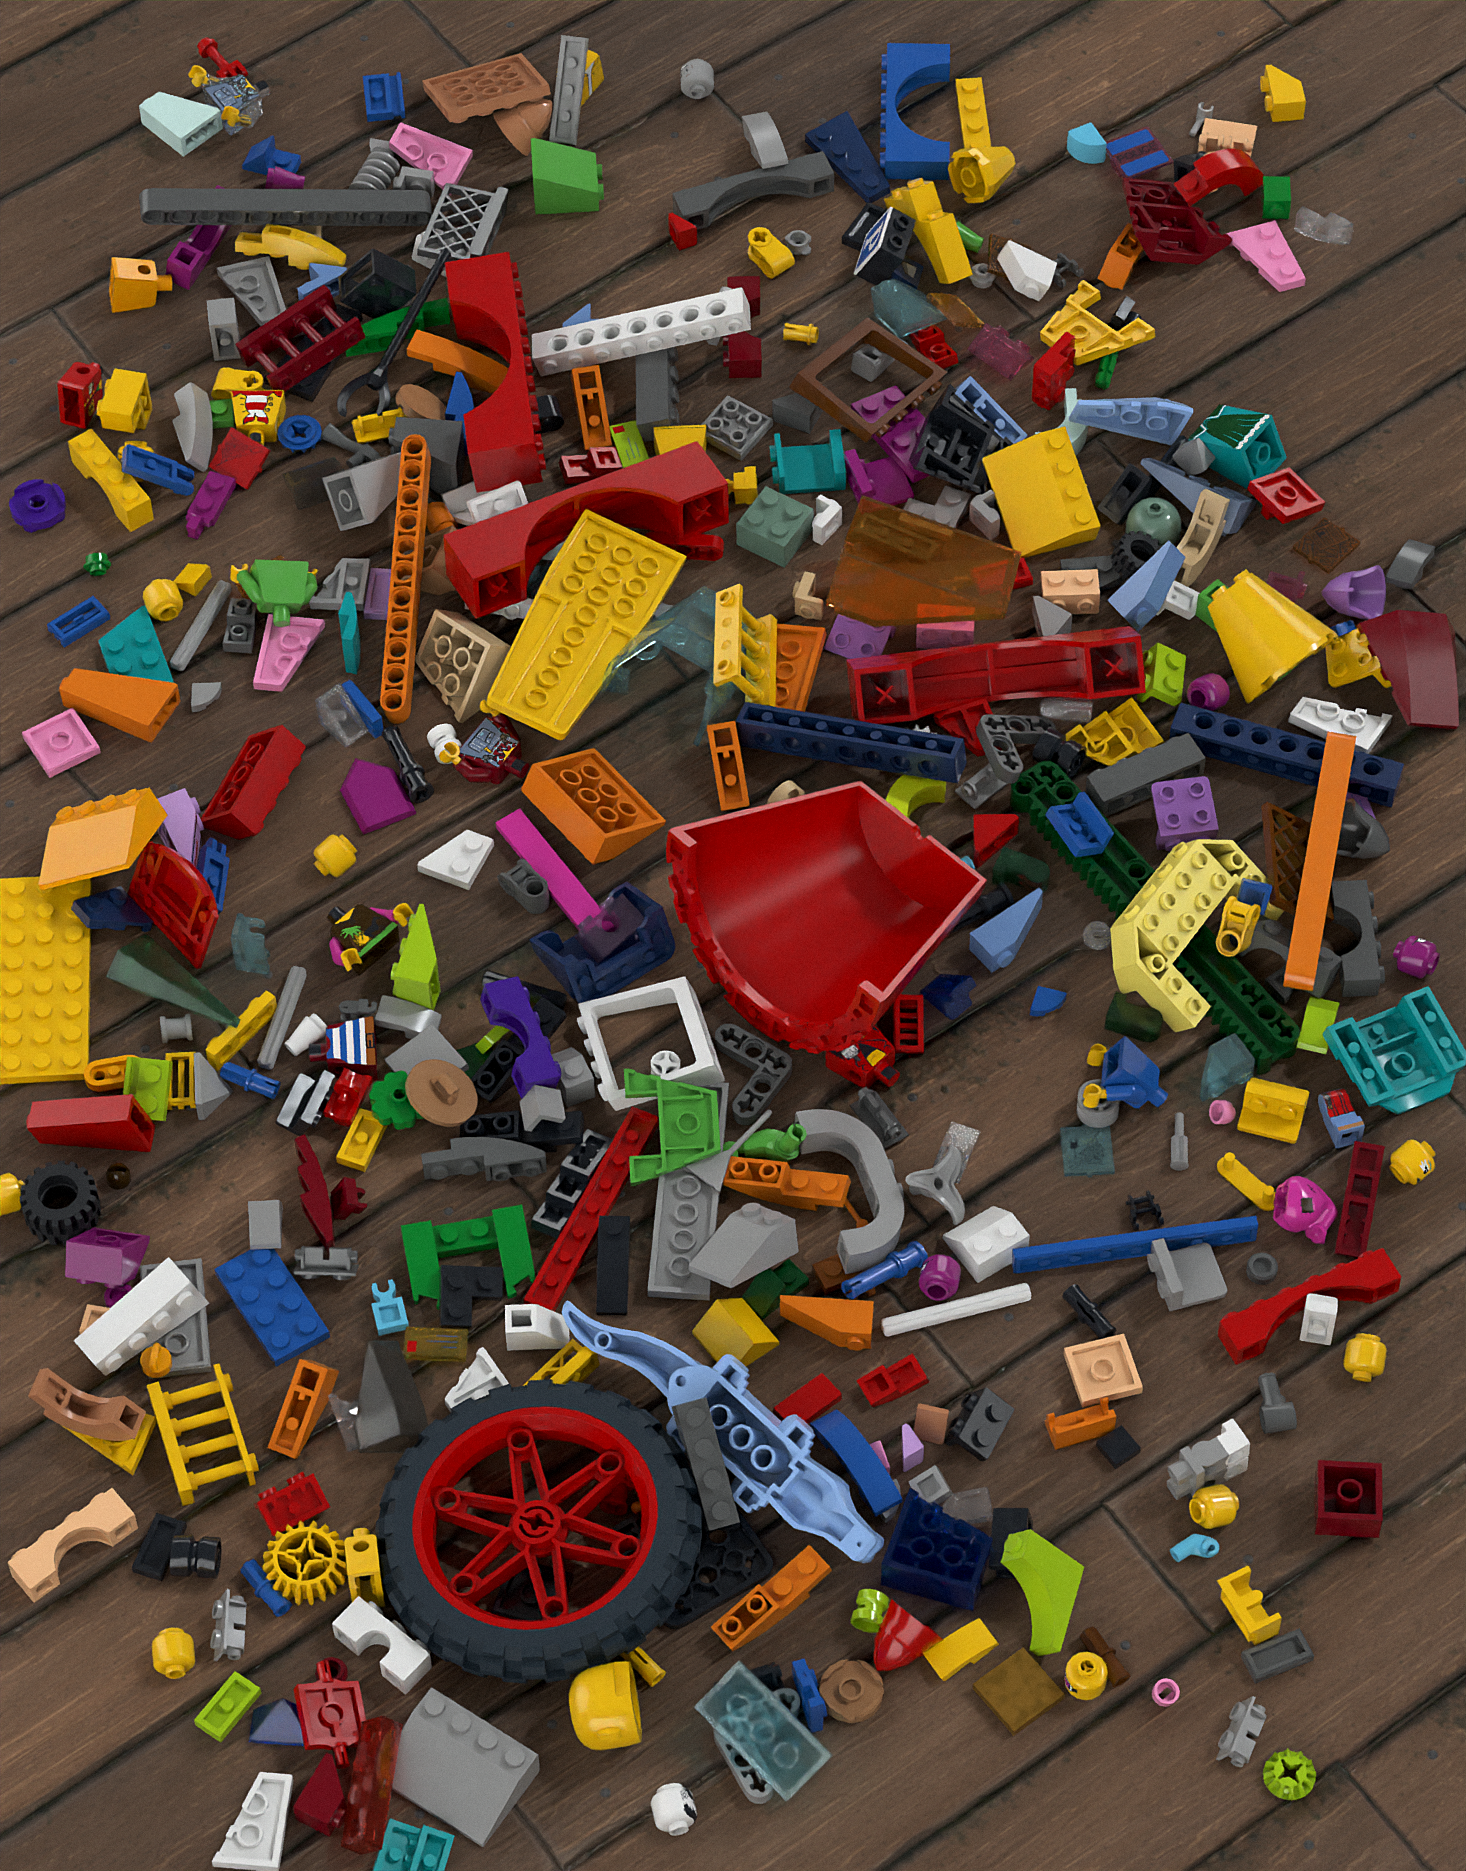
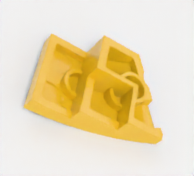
[1065,697,1165,767]

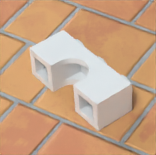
[332,1596,432,1695]

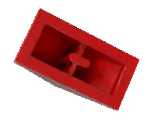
[972,814,1019,868]

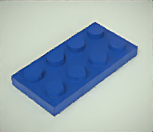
[214,1248,330,1367]

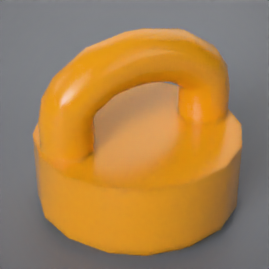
[140,1343,172,1378]

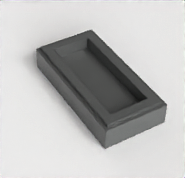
[1241,1628,1314,1684]

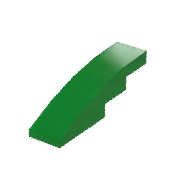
[345,298,450,357]

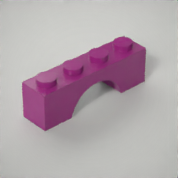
[166,185,232,290]

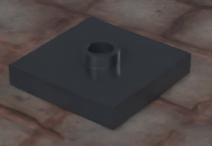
[491,1564,574,1620]

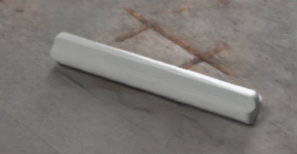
[170,580,232,672]
[257,966,307,1070]

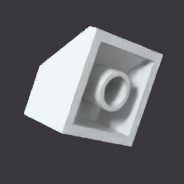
[942,1206,1030,1283]

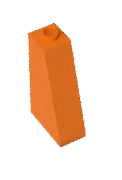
[59,668,181,743]

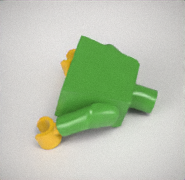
[230,559,318,627]

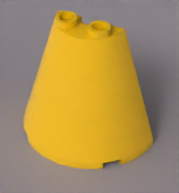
[1208,569,1338,704]

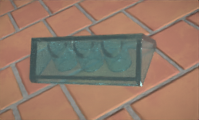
[694,1660,833,1802]

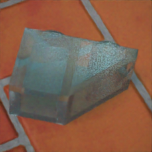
[1199,1033,1255,1102]

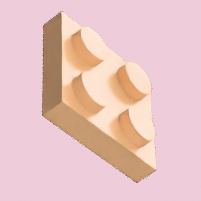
[1064,1334,1143,1407]

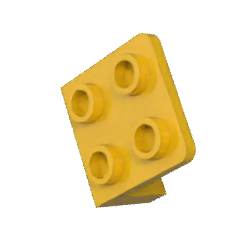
[1325,628,1392,688]

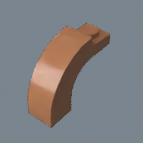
[28,1368,146,1441]

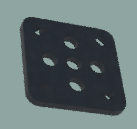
[610,1507,773,1629]

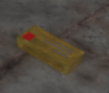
[403,1327,469,1362]

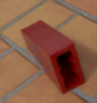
[26,1094,156,1152]

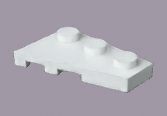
[212,1772,294,1871]

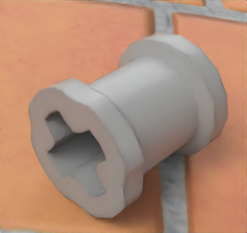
[160,1014,193,1043]

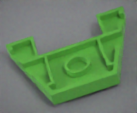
[624,1069,721,1186]

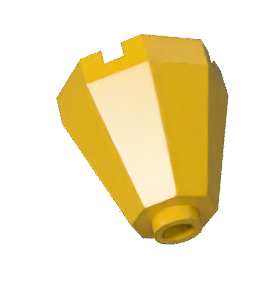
[947,146,1016,203]

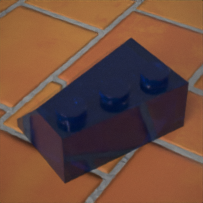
[880,1487,993,1611]

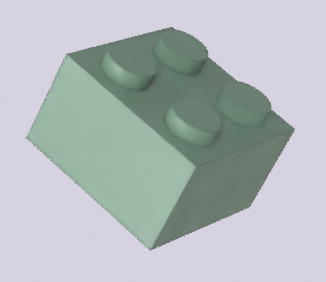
[736,486,814,568]

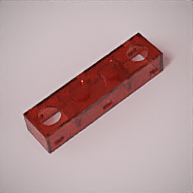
[341,1716,402,1855]

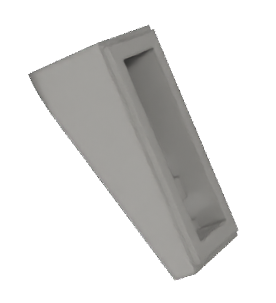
[851,337,908,382]

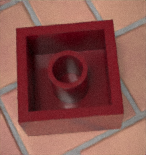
[1314,1460,1383,1538]

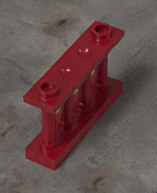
[235,285,365,392]

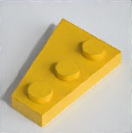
[61,1414,157,1476]

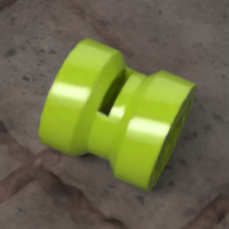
[851,1589,889,1633]

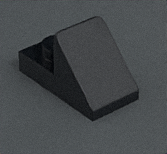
[1097,463,1152,526]

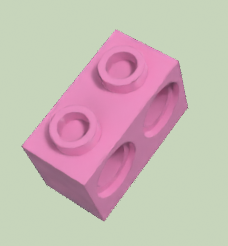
[916,605,975,649]

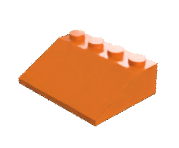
[521,748,666,864]

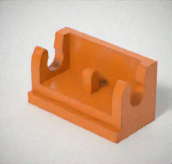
[1045,1397,1116,1450]

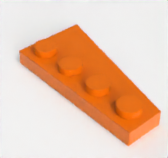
[775,624,827,712]

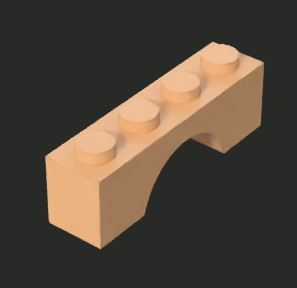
[8,1488,138,1603]

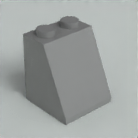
[322,452,413,531]

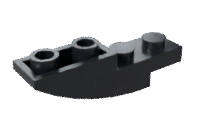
[471,997,567,1103]
[459,1110,584,1153]

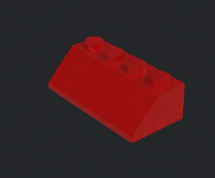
[201,725,306,840]

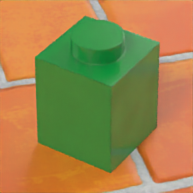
[1261,176,1291,219]

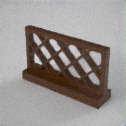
[1261,802,1334,926]

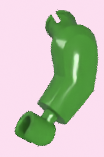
[723,1124,807,1162]

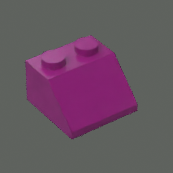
[65,1228,150,1288]

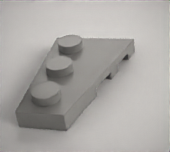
[217,256,286,326]

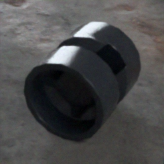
[1032,728,1087,779]
[170,1534,222,1579]

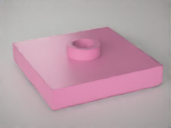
[22,708,101,778]

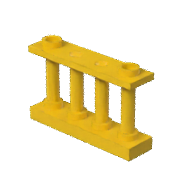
[713,584,777,707]
[147,1364,259,1506]

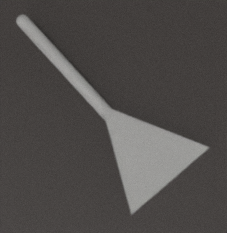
[685,1110,772,1193]

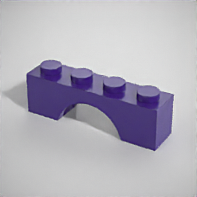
[480,976,561,1099]

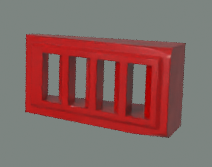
[892,994,924,1054]

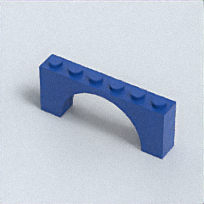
[880,43,950,180]

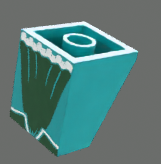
[1188,404,1287,489]

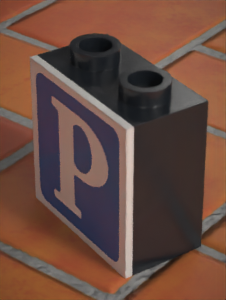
[854,206,916,287]

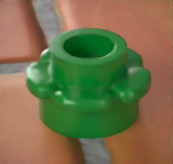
[83,553,111,576]

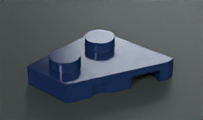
[71,886,153,932]

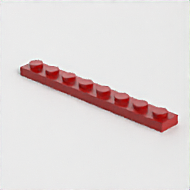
[524,1106,659,1312]

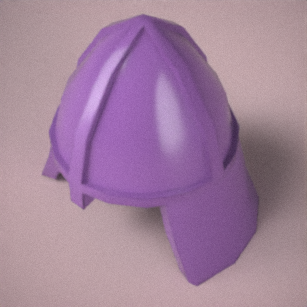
[1322,565,1386,621]

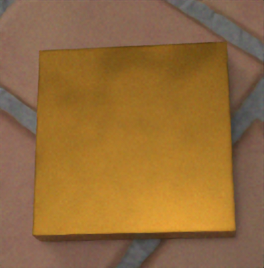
[972,1647,1065,1736]

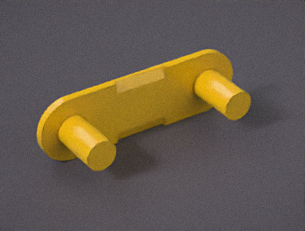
[1217,1152,1275,1211]

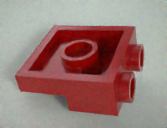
[1032,331,1076,411]

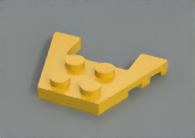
[1040,280,1155,366]

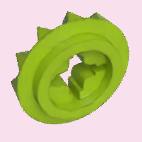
[1263,1748,1316,1800]

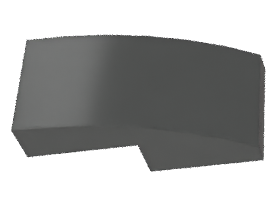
[1385,539,1435,589]
[223,598,259,653]

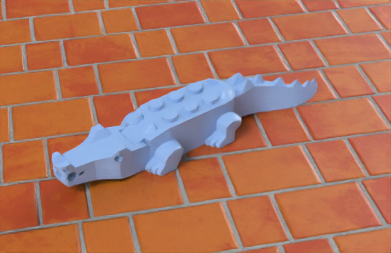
[562,1300,884,1563]

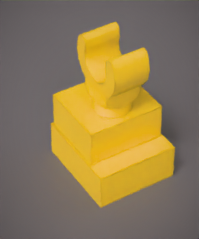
[726,466,758,504]

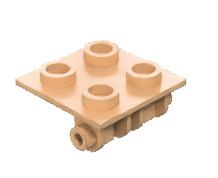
[1197,118,1257,157]

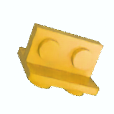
[1237,1078,1309,1144]

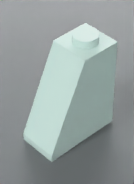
[139,92,223,157]

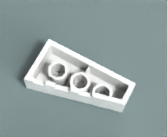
[74,1257,210,1376]

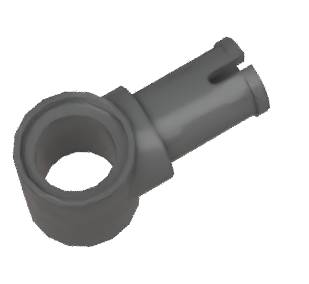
[1258,1373,1297,1434]

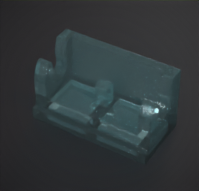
[231,913,270,974]

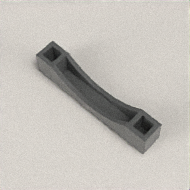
[672,151,834,230]

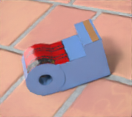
[1318,1088,1365,1149]

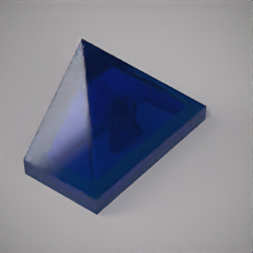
[249,1698,304,1746]

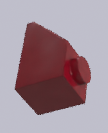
[293,1752,348,1837]

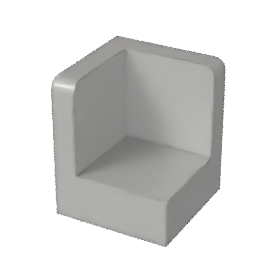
[520,1085,566,1131]

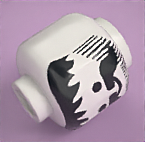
[651,1783,697,1836]

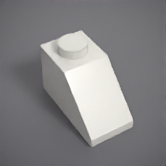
[997,240,1057,301]

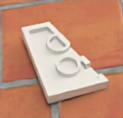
[1288,697,1393,754]

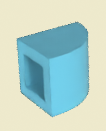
[1067,123,1107,164]

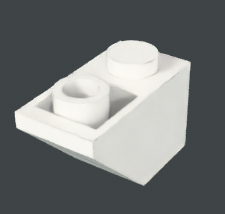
[505,1304,569,1351]

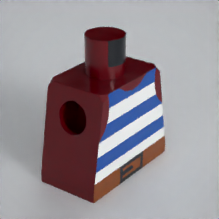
[309,1016,378,1081]

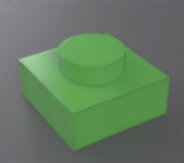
[209,399,235,429]

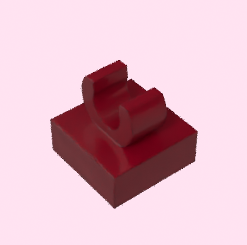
[331,1177,367,1220]

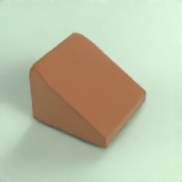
[914,1403,949,1444]

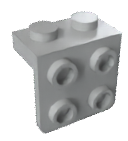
[1147,1238,1227,1311]

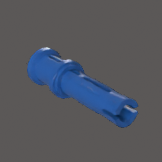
[842,1241,928,1300]

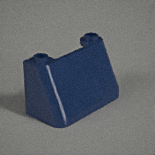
[529,881,675,1004]

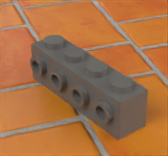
[636,346,680,442]
[1085,733,1206,817]

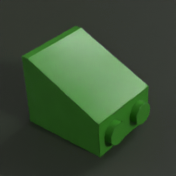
[531,138,604,215]

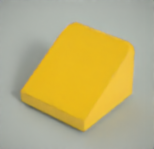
[173,563,212,597]

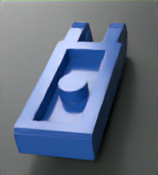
[121,444,194,496]

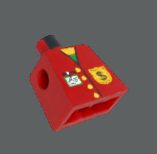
[57,362,103,429]

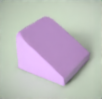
[902,1424,924,1472]

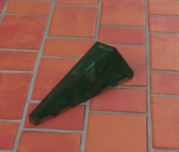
[106,934,240,1029]

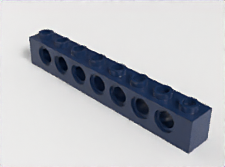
[735,702,967,784]
[1169,703,1404,808]

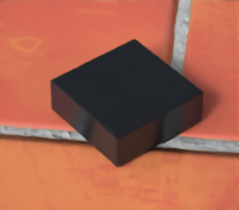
[1096,1425,1141,1469]

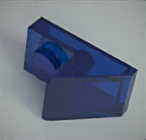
[920,974,977,1020]

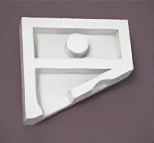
[417,830,494,890]
[445,1347,509,1412]

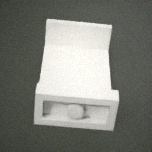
[441,481,528,526]

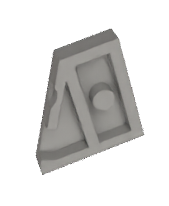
[309,558,371,611]

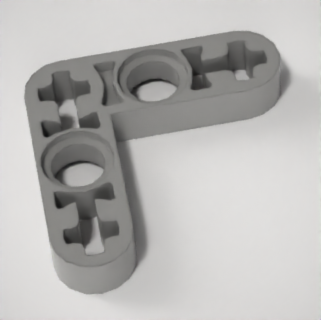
[713,1688,800,1804]

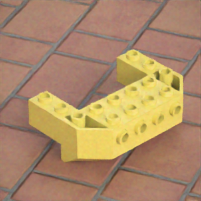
[1110,839,1286,1032]

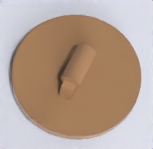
[405,1059,478,1127]

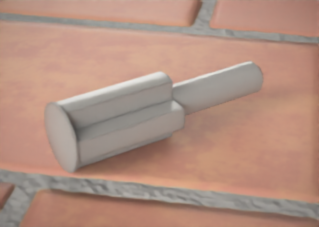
[1170,1112,1189,1171]

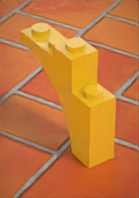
[884,178,973,284]

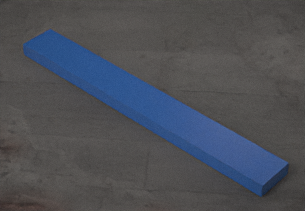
[1012,1216,1258,1274]

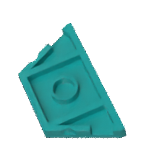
[98,605,174,683]

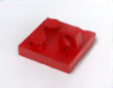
[1247,467,1325,524]

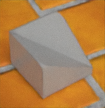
[1173,438,1216,477]

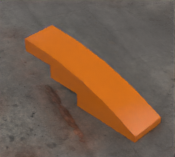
[407,330,509,394]

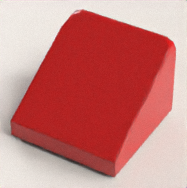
[668,213,697,250]

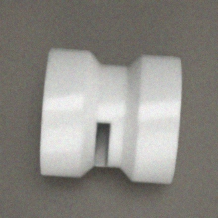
[427,724,462,764]

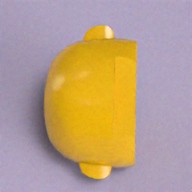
[569,1661,642,1750]

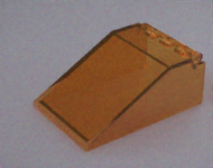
[826,496,1022,627]

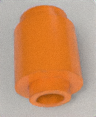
[426,502,458,534]

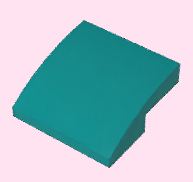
[338,591,361,674]
[372,1818,455,1871]

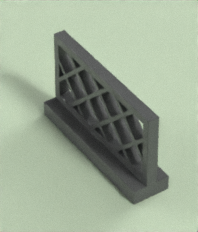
[417,183,509,262]

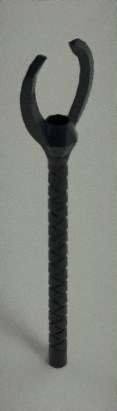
[337,249,451,417]

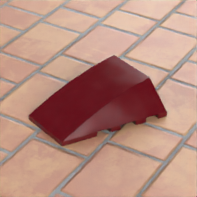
[1122,177,1233,265]
[1357,610,1459,729]

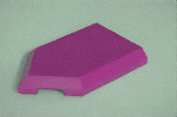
[340,758,416,835]

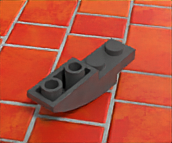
[421,1137,547,1181]

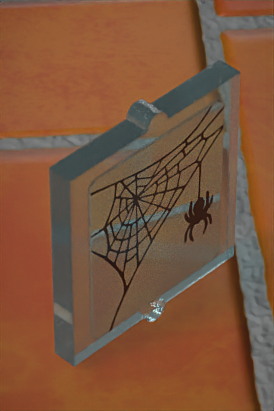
[1060,1124,1115,1178]

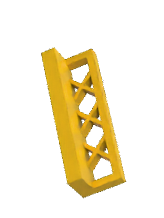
[523,1339,600,1386]

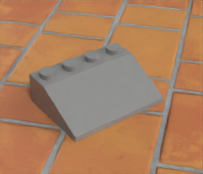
[376,1687,540,1847]

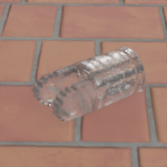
[1040,697,1093,724]

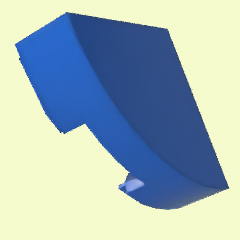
[1330,620,1356,637]
[1030,986,1067,1016]

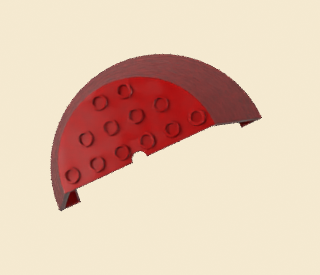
[666,781,987,1054]

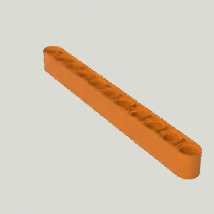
[380,434,431,724]
[1283,731,1356,992]

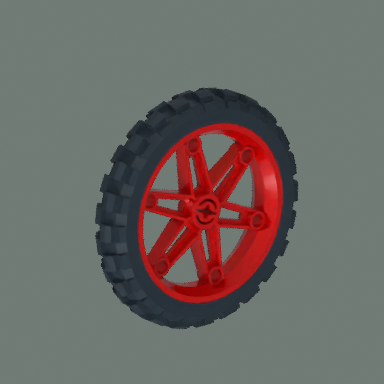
[375,1379,702,1684]

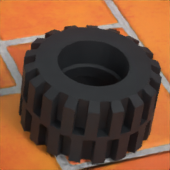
[20,1161,101,1245]

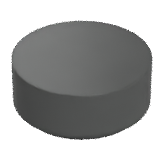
[1246,1253,1278,1285]

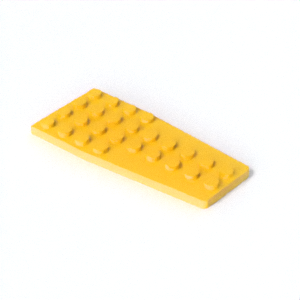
[486,509,687,740]

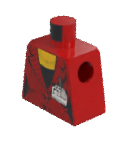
[826,1026,900,1088]

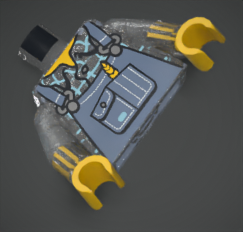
[188,65,270,136]

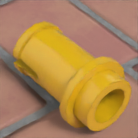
[783,323,819,345]

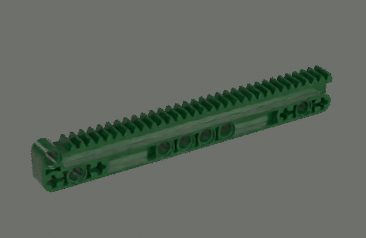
[1010,761,1300,1075]

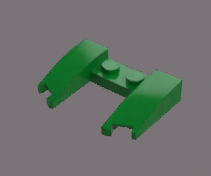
[401,1205,536,1310]

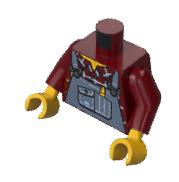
[439,699,529,785]

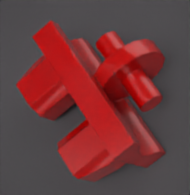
[323,1068,373,1127]

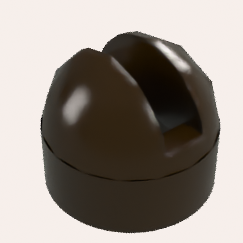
[106,1162,131,1190]

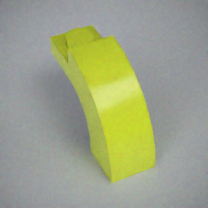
[886,774,946,818]

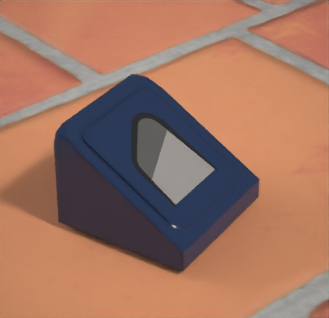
[891,256,924,289]

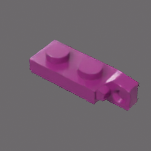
[186,471,236,540]

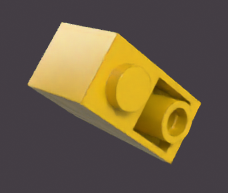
[1260,65,1306,122]

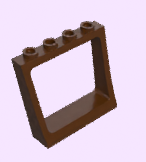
[789,317,947,443]

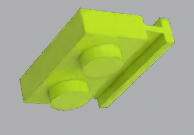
[123,1056,173,1121]

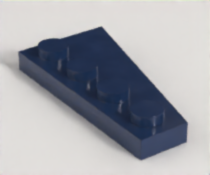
[805,111,890,204]

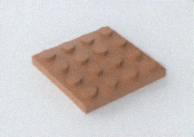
[422,53,551,123]

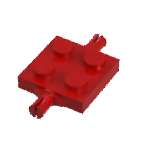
[293,1660,371,1769]

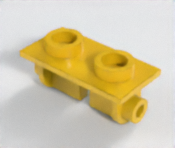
[352,407,408,444]

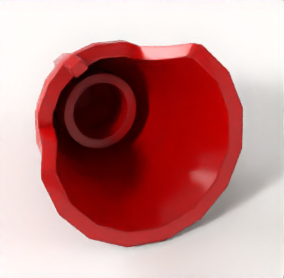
[873,1599,944,1672]

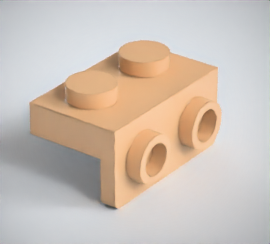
[1041,569,1100,614]

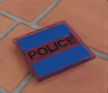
[1106,126,1173,178]

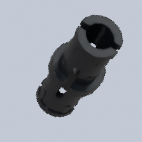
[1062,1284,1116,1339]

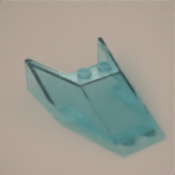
[601,586,753,746]

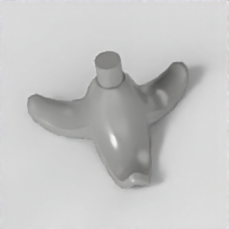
[905,1144,965,1225]

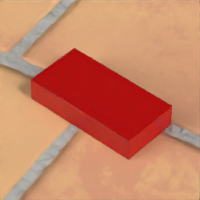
[773,1373,842,1424]

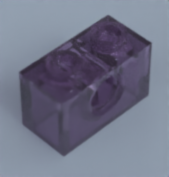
[575,894,644,964]

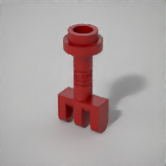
[197,37,248,83]

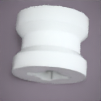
[651,1051,681,1076]

